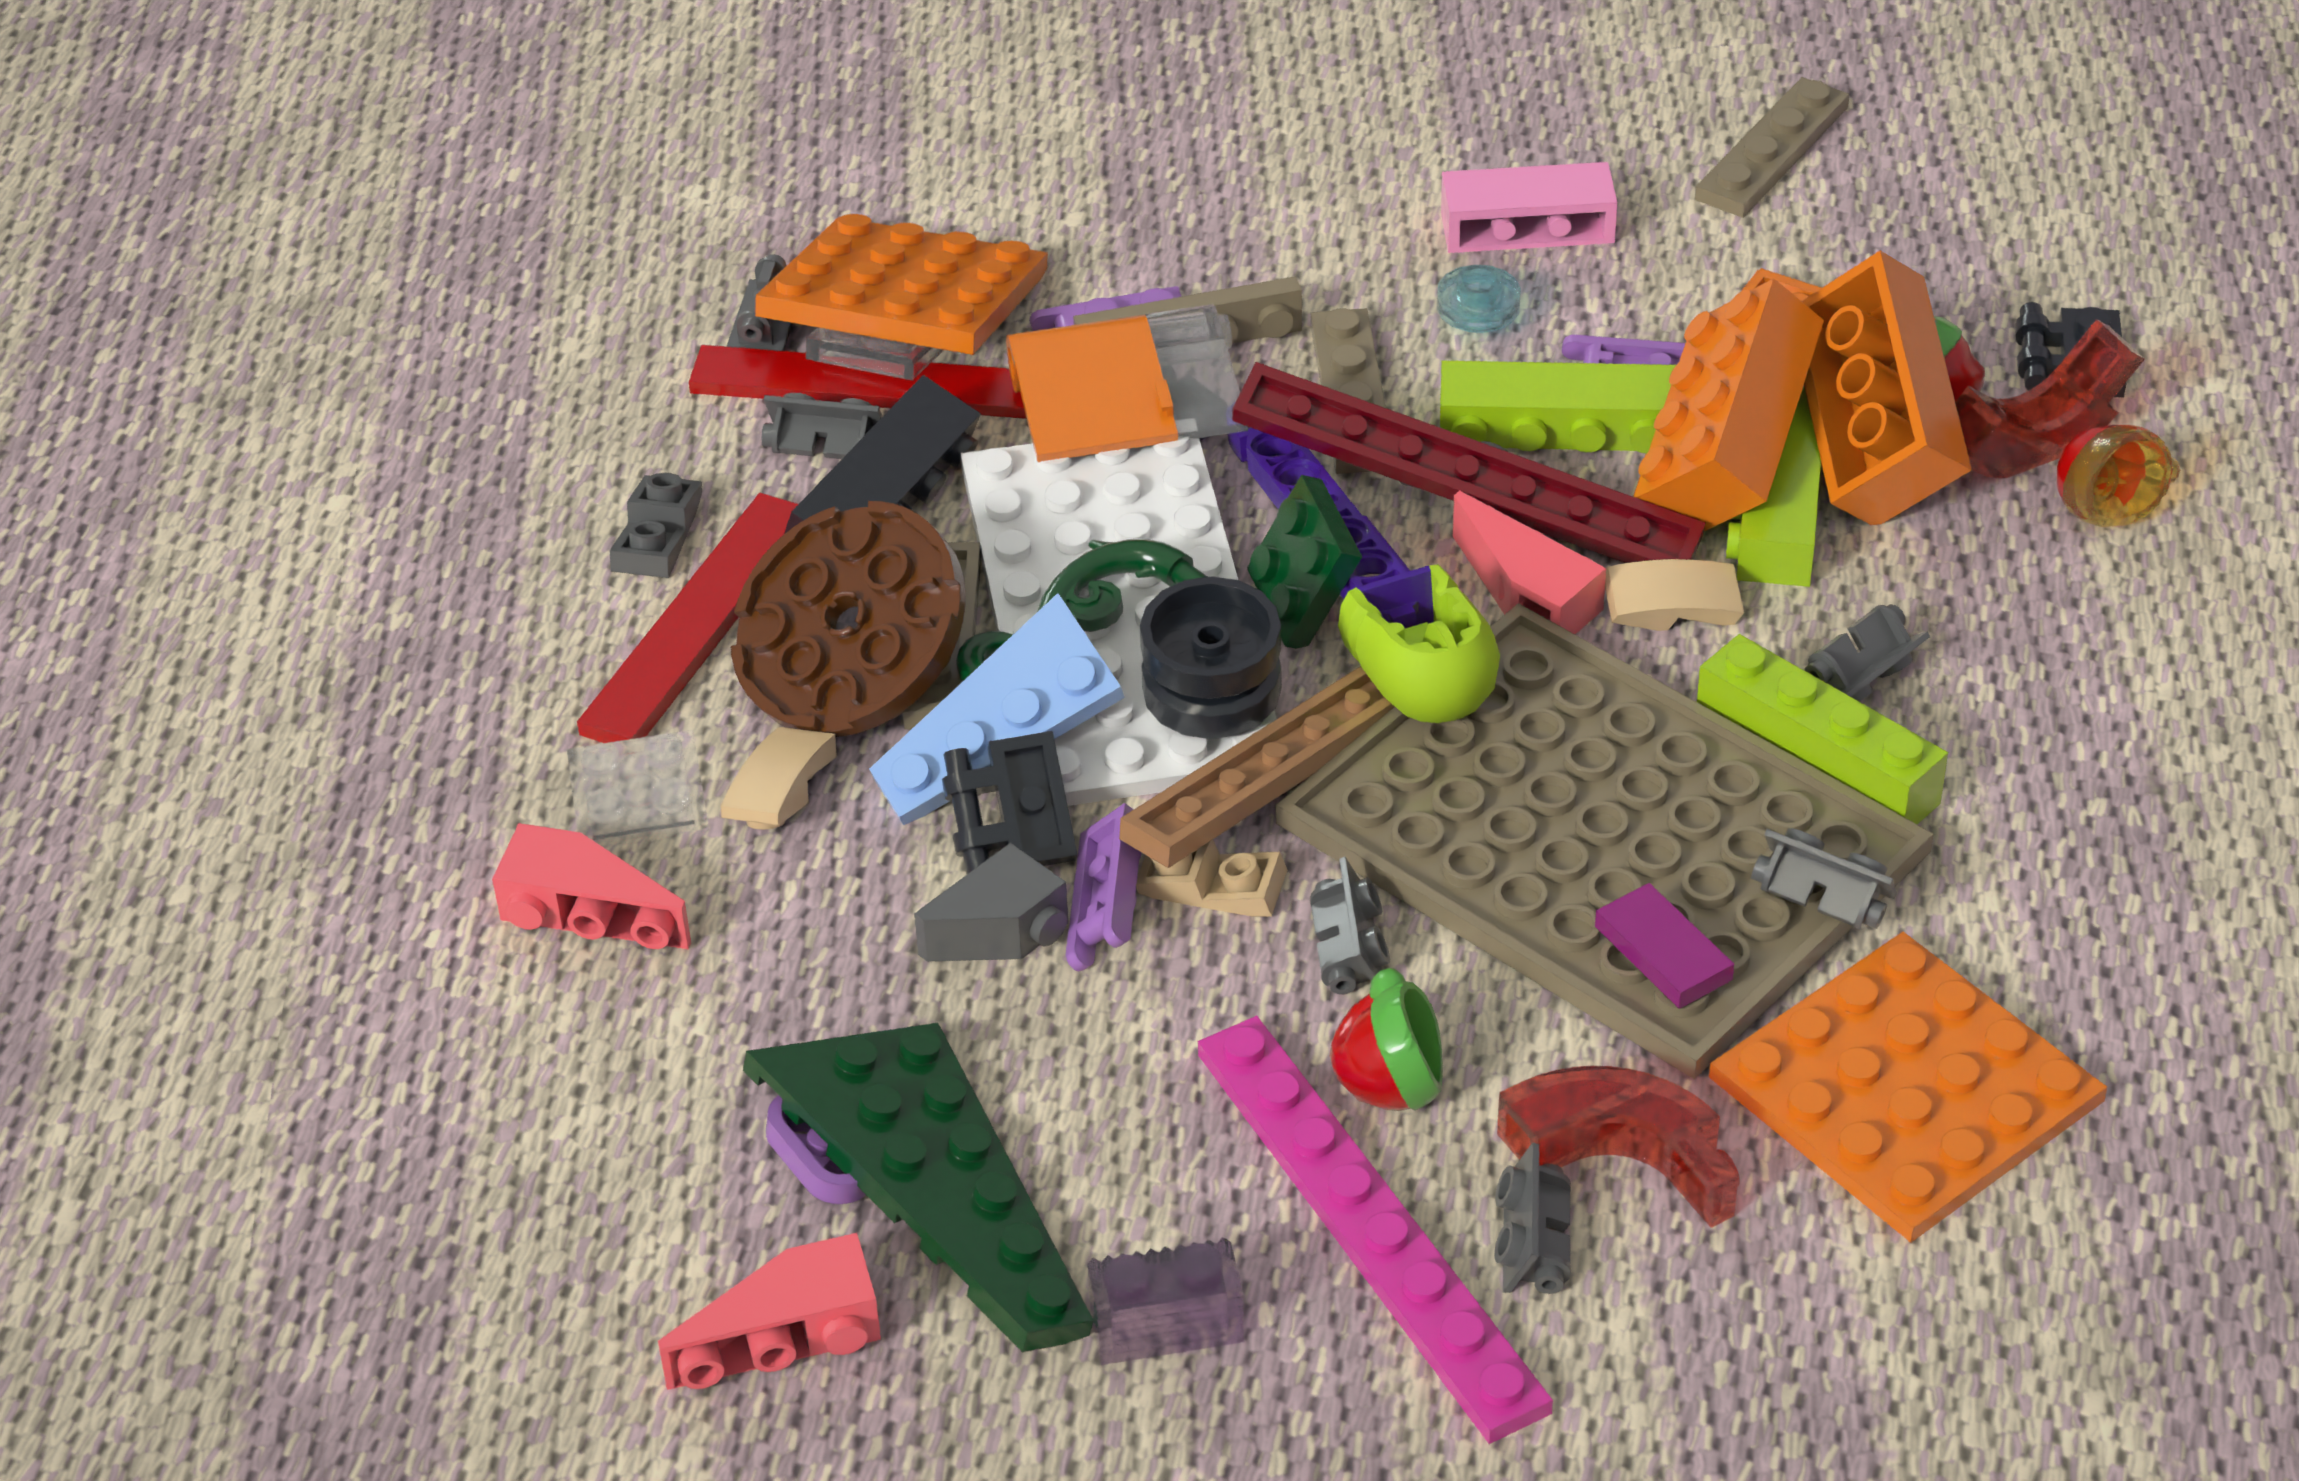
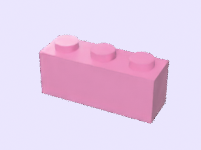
[1441,162,1617,253]

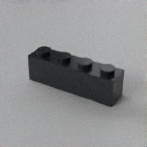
[784,375,981,534]

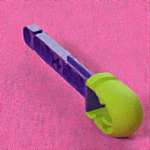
[1225,407,1500,723]

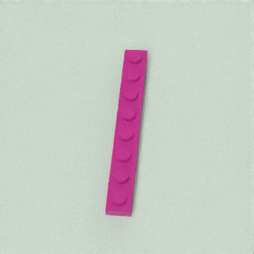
[1198,1016,1553,1444]

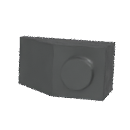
[914,843,1069,962]

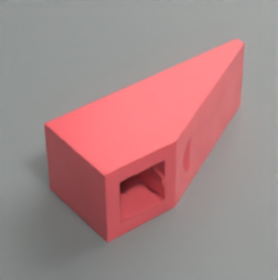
[1453,491,1606,634]
[492,823,691,949]
[658,1233,881,1390]

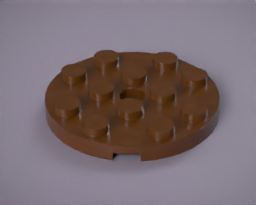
[731,501,966,737]

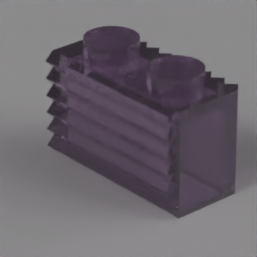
[1087,1237,1244,1365]

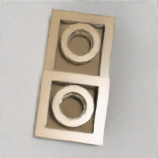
[1605,559,1744,631]
[721,727,837,830]
[1136,840,1287,917]

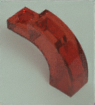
[1955,319,2145,478]
[1497,1066,1740,1228]

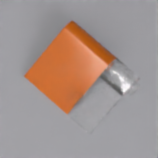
[1006,304,1248,463]

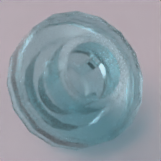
[1437,265,1521,333]

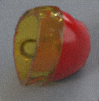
[2056,424,2181,527]

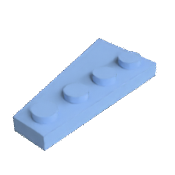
[869,593,1125,825]

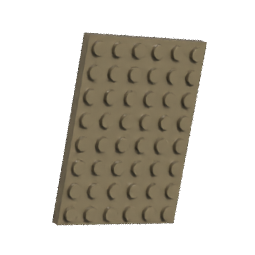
[1275,603,1934,1079]

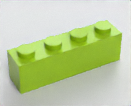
[1440,360,1676,454]
[1726,386,1821,587]
[1697,634,1948,825]

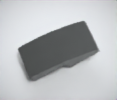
[610,473,702,578]

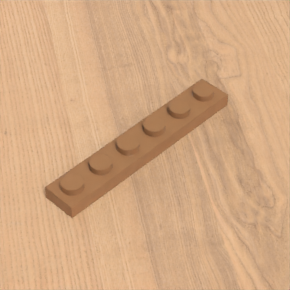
[1119,666,1395,868]

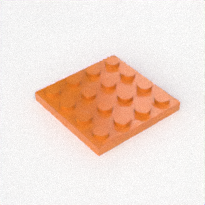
[755,214,1048,355]
[1709,931,2107,1243]

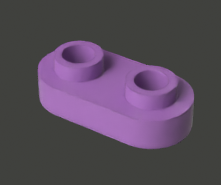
[766,1095,866,1204]

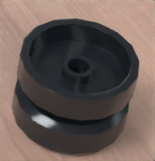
[1140,576,1282,739]

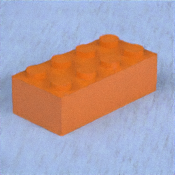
[1802,250,1972,525]
[1633,278,1824,531]

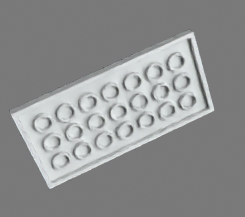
[961,421,1277,806]

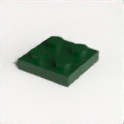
[1247,475,1362,649]

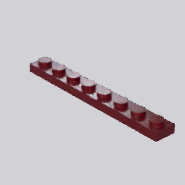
[1232,362,1706,563]

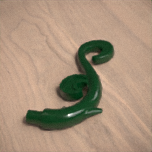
[956,539,1208,681]

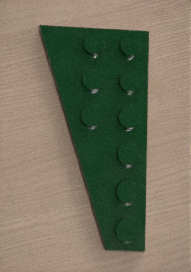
[743,1023,1094,1352]

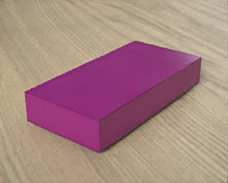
[1595,883,1735,1009]

